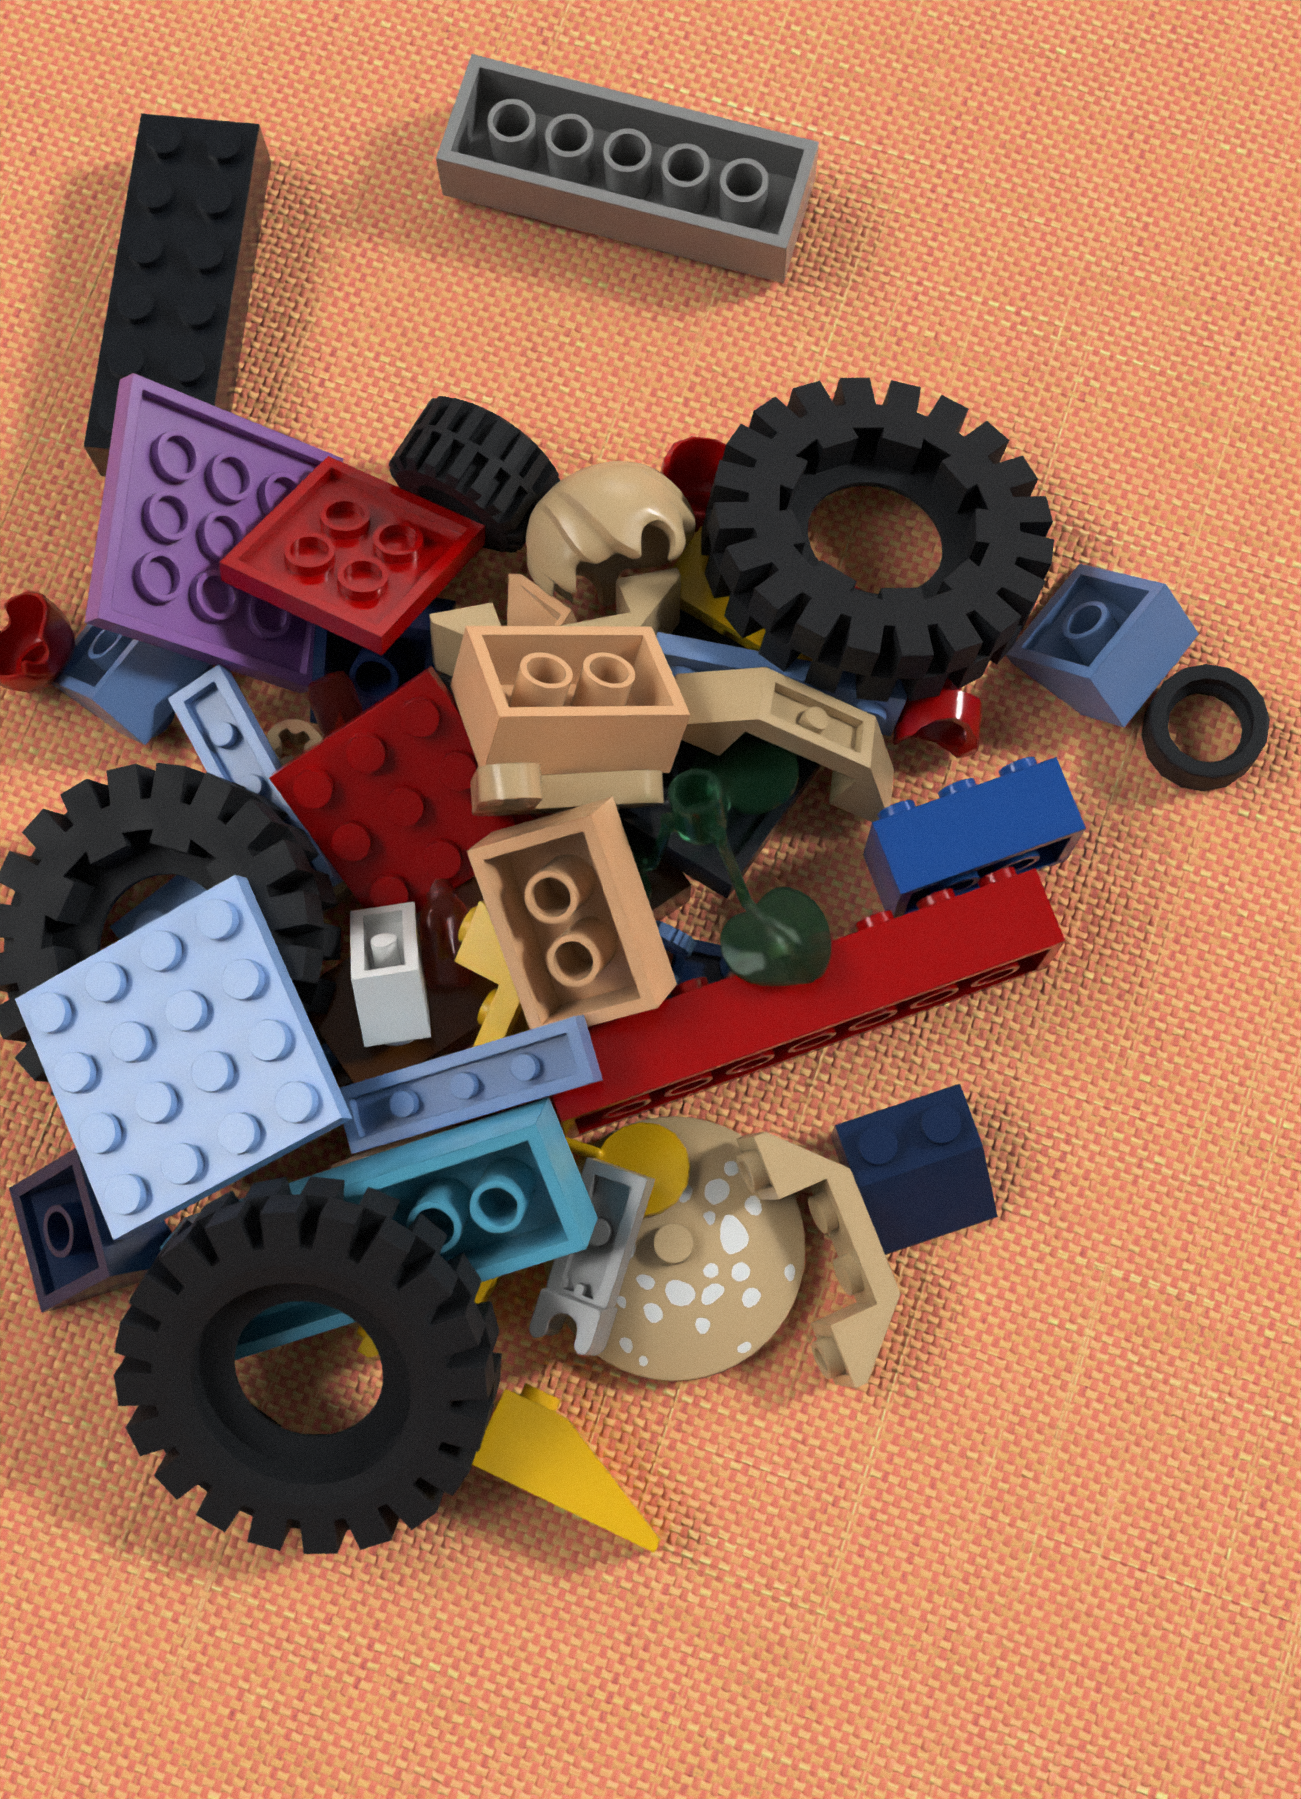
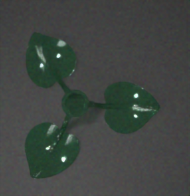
[627,732,832,986]

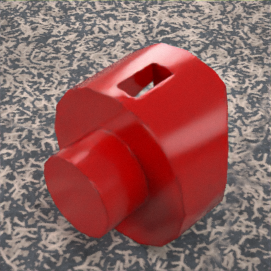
[893,677,982,758]

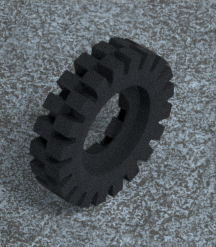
[701,377,1054,702]
[0,763,341,1096]
[114,1176,502,1554]

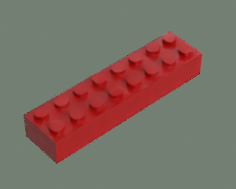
[552,867,1065,1139]

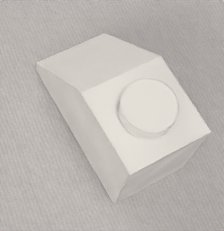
[350,902,431,1047]

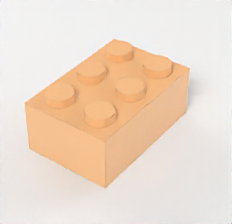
[450,626,690,775]
[467,796,677,1030]

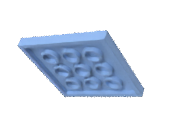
[15,875,353,1240]

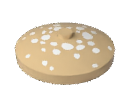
[543,1116,805,1382]

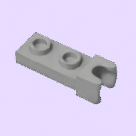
[529,1158,655,1356]

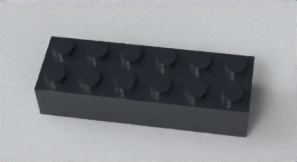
[84,113,271,476]

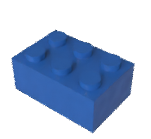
[863,757,1086,918]

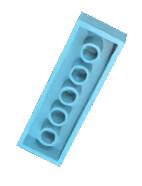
[160,1097,598,1360]

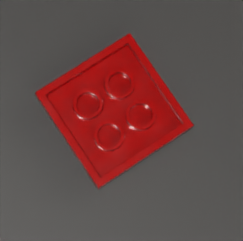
[219,456,485,656]
[269,666,538,913]

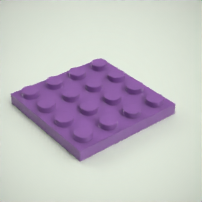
[84,373,343,694]

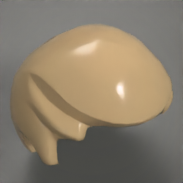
[526,461,696,606]

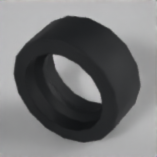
[1141,664,1270,791]

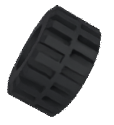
[389,396,561,553]

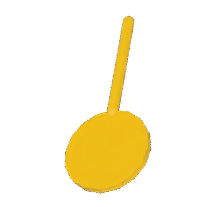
[486,1112,691,1218]

